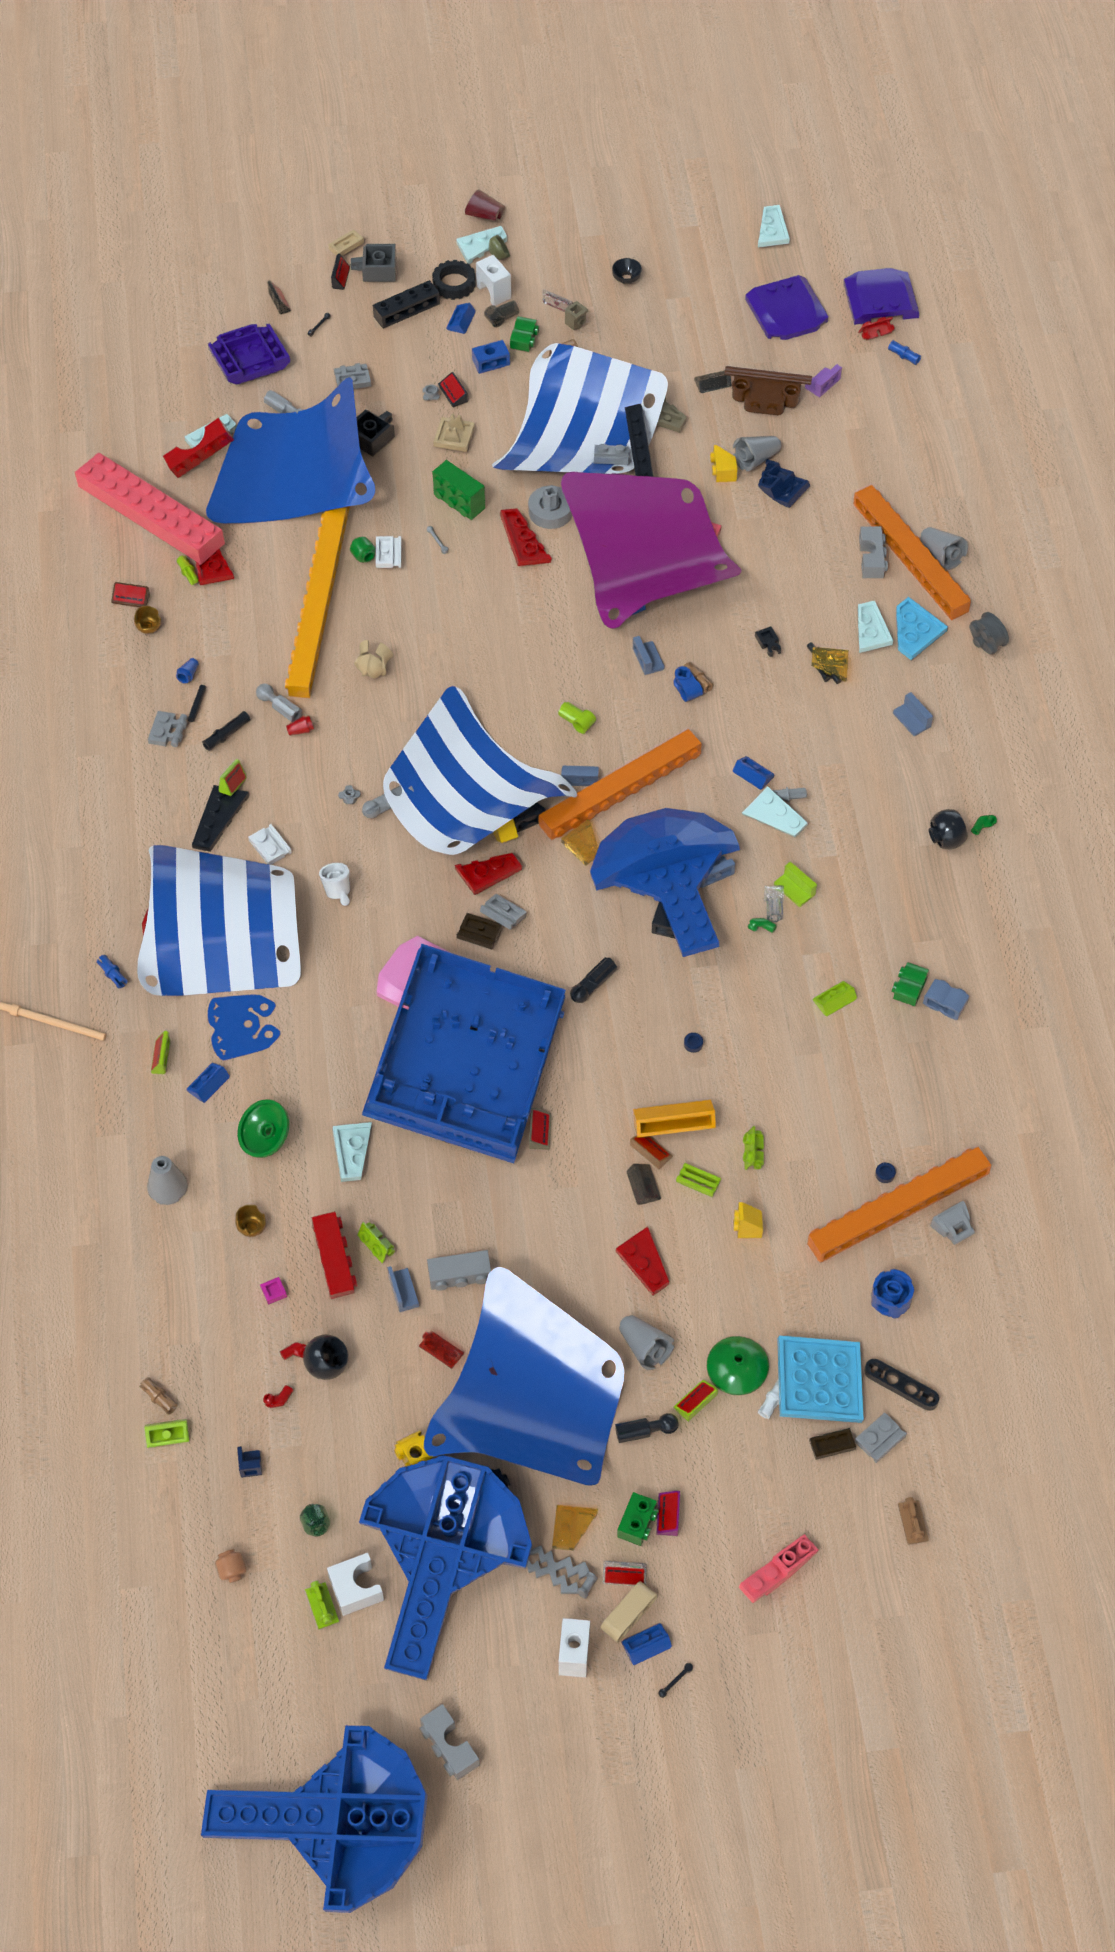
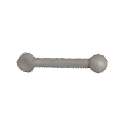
[427,526,448,554]

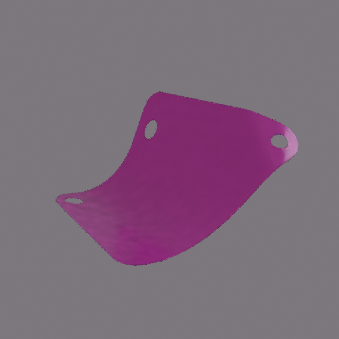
[561,472,742,629]

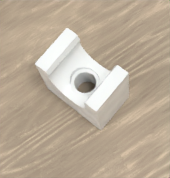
[476,255,511,306]
[327,1553,384,1616]
[559,1618,590,1678]

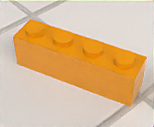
[633,1100,716,1138]

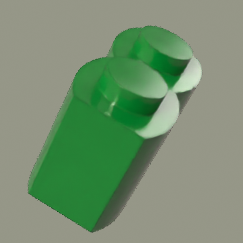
[510,316,539,352]
[891,962,929,1007]

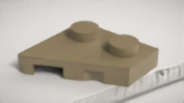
[657,398,687,433]

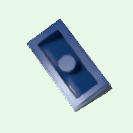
[446,303,476,334]
[733,756,775,790]
[186,1063,230,1103]
[621,1623,672,1665]

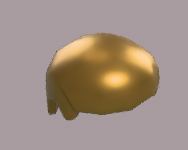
[134,606,161,634]
[235,1205,266,1237]

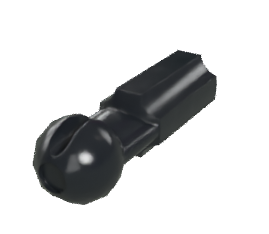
[570,957,617,1003]
[615,1413,679,1443]

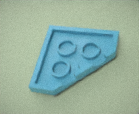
[896,597,948,660]

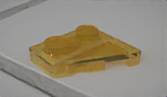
[811,647,849,682]
[561,819,598,866]
[552,1505,598,1551]

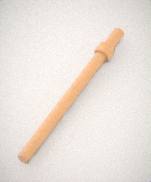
[0,1002,106,1041]

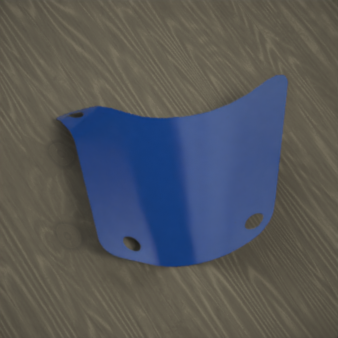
[206,377,375,523]
[424,1267,624,1486]

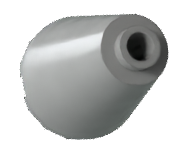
[733,436,781,471]
[920,527,968,570]
[147,1156,187,1205]
[619,1315,674,1370]

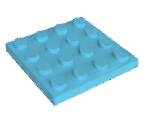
[777,1336,864,1423]

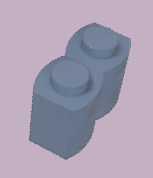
[923,979,969,1020]

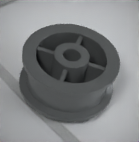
[969,612,1009,654]

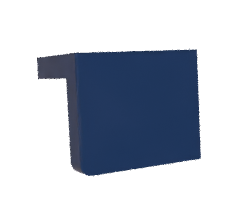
[237,1446,262,1478]

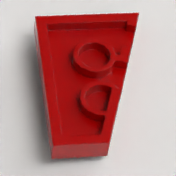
[455,853,522,895]

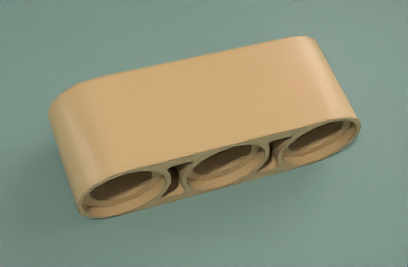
[601,1581,658,1643]

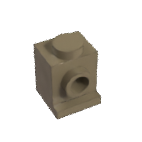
[565,301,588,330]

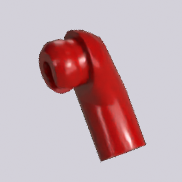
[279,1342,306,1360]
[263,1385,294,1408]

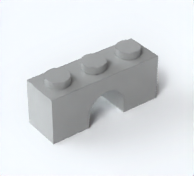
[859,526,888,578]
[419,1704,480,1780]

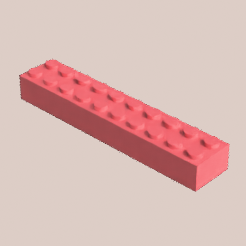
[75,452,225,564]

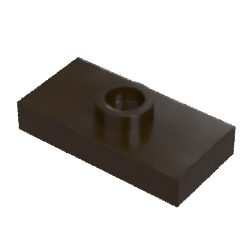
[809,1428,856,1460]

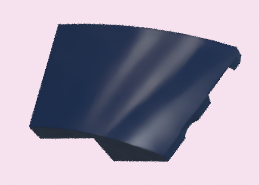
[758,459,810,508]

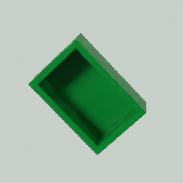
[432,460,485,521]

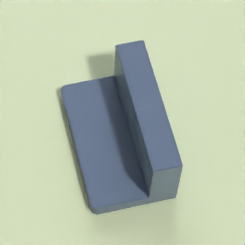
[632,636,664,675]
[893,692,933,736]
[561,765,599,786]
[700,856,735,888]
[387,1266,419,1312]

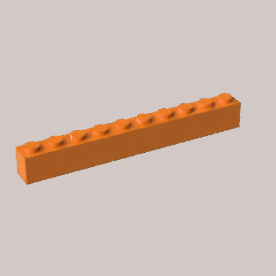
[853,485,971,620]
[539,729,702,840]
[807,1147,991,1263]

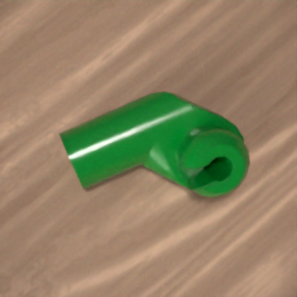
[971,815,997,835]
[748,918,777,933]

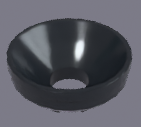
[612,258,642,284]

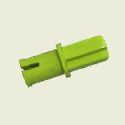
[177,555,199,585]

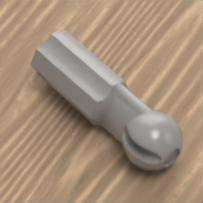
[264,390,303,413]
[256,684,302,722]
[362,786,414,819]

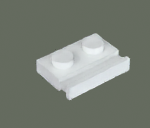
[376,536,401,568]
[248,824,292,865]

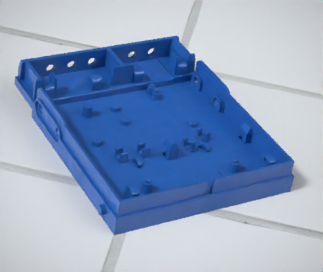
[362,944,566,1164]

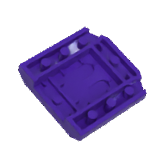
[843,268,919,325]
[745,275,829,340]
[208,324,290,385]

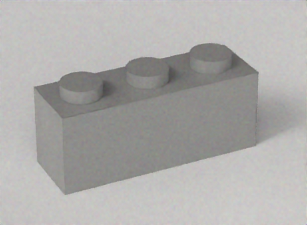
[427,1250,491,1291]

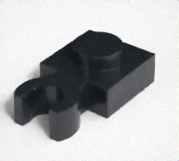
[755,626,781,657]

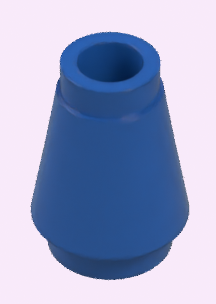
[176,658,199,684]

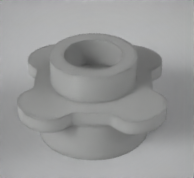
[423,384,440,401]
[338,785,361,804]

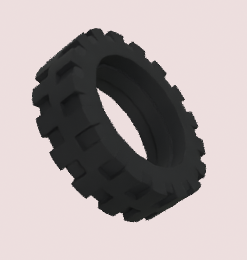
[432,260,476,300]

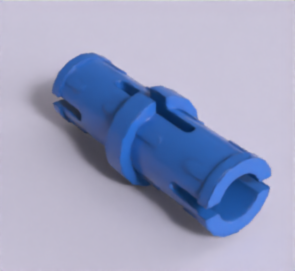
[888,340,921,365]
[97,955,128,988]

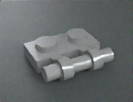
[334,363,371,389]
[148,711,188,747]

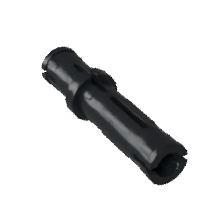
[202,711,251,751]

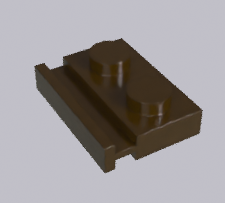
[456,913,502,950]

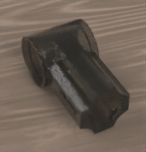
[484,300,519,327]

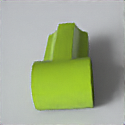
[558,702,596,734]

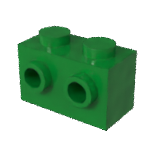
[617,1492,659,1546]

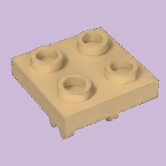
[434,414,475,452]

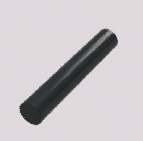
[188,685,206,722]

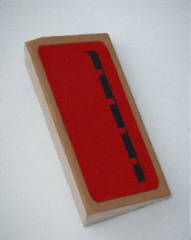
[630,1135,673,1169]

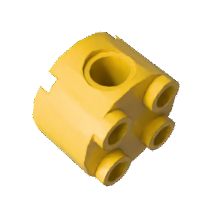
[394,1430,434,1467]

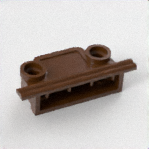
[724,366,812,416]

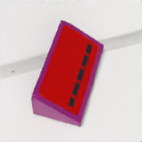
[656,1490,680,1536]

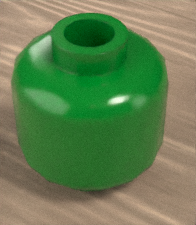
[350,536,376,563]

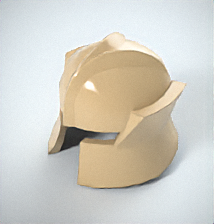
[354,640,393,678]

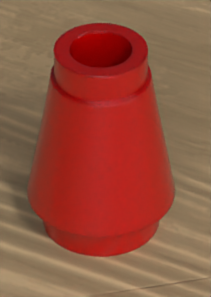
[286,715,314,736]

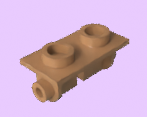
[898,1497,929,1545]

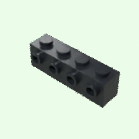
[372,280,440,329]

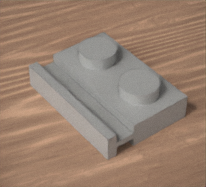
[594,444,629,465]
[480,894,527,930]
[855,1413,907,1463]

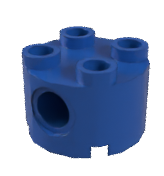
[871,1269,914,1318]

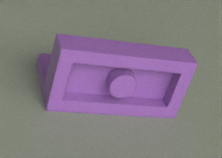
[805,364,842,398]

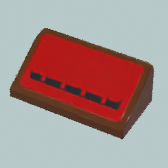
[111,582,150,607]

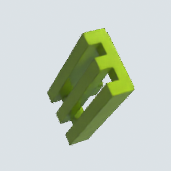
[676,1163,721,1197]

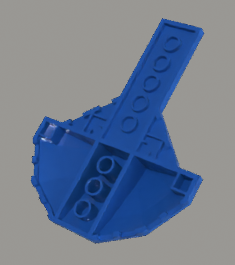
[590,808,740,957]
[359,1455,532,1681]
[201,1725,428,1913]

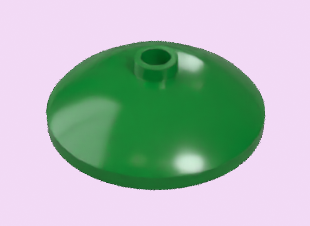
[237,1099,290,1158]
[707,1336,769,1395]

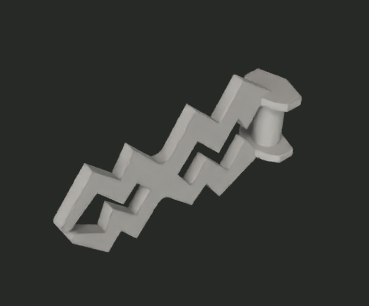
[527,1546,598,1599]

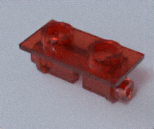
[419,1331,464,1369]

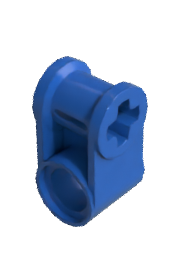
[673,666,703,702]

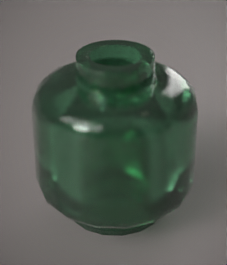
[300,1504,330,1537]

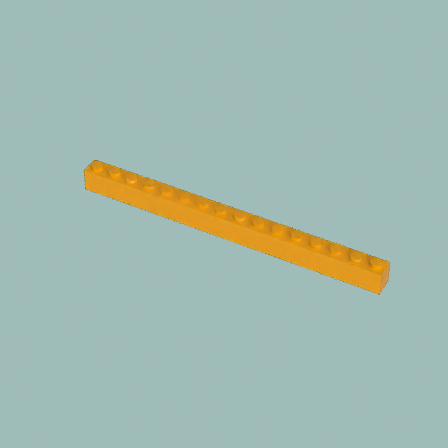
[285,506,350,698]

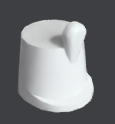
[319,863,350,906]

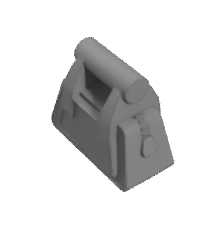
[930,1201,975,1245]

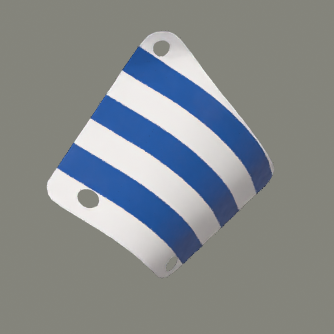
[492,343,668,474]
[383,686,577,855]
[137,845,301,996]

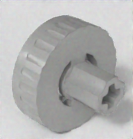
[528,485,572,529]

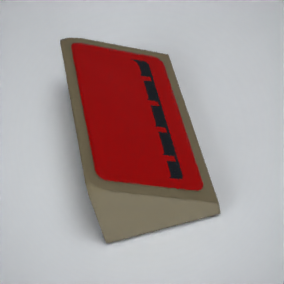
[529,1108,551,1150]

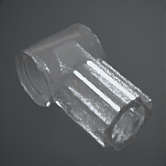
[764,886,784,922]

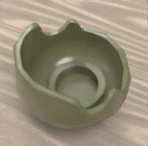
[489,235,510,260]

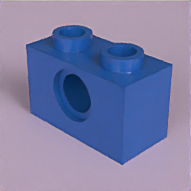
[472,340,510,374]

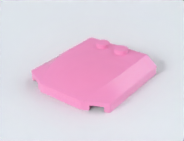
[377,936,450,1009]

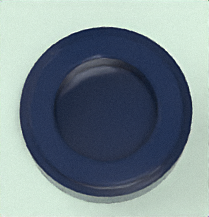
[684,1033,703,1053]
[875,1162,896,1183]

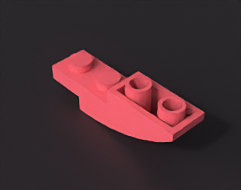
[739,1534,818,1603]

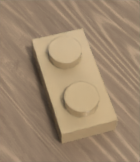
[328,230,364,256]

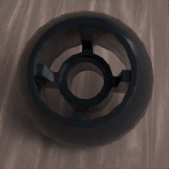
[928,809,968,850]
[303,1334,348,1380]

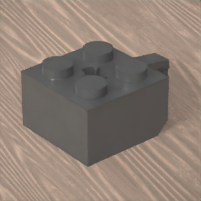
[350,244,397,282]

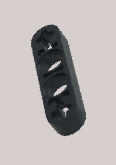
[864,1359,939,1411]

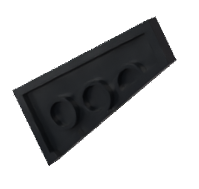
[192,785,249,852]

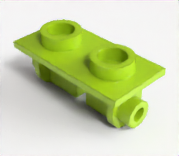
[743,1126,764,1170]
[357,1222,395,1263]
[305,1581,339,1629]

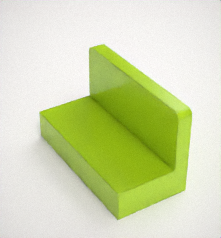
[774,861,817,907]

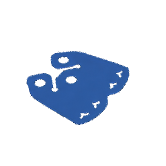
[208,994,280,1061]

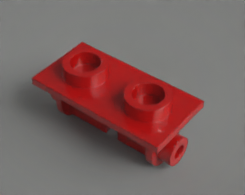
[858,317,894,340]

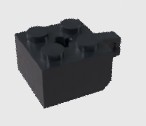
[356,409,395,457]

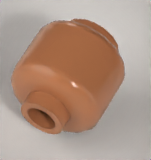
[215,1549,247,1583]

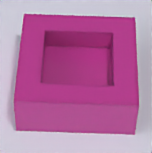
[260,1277,287,1305]

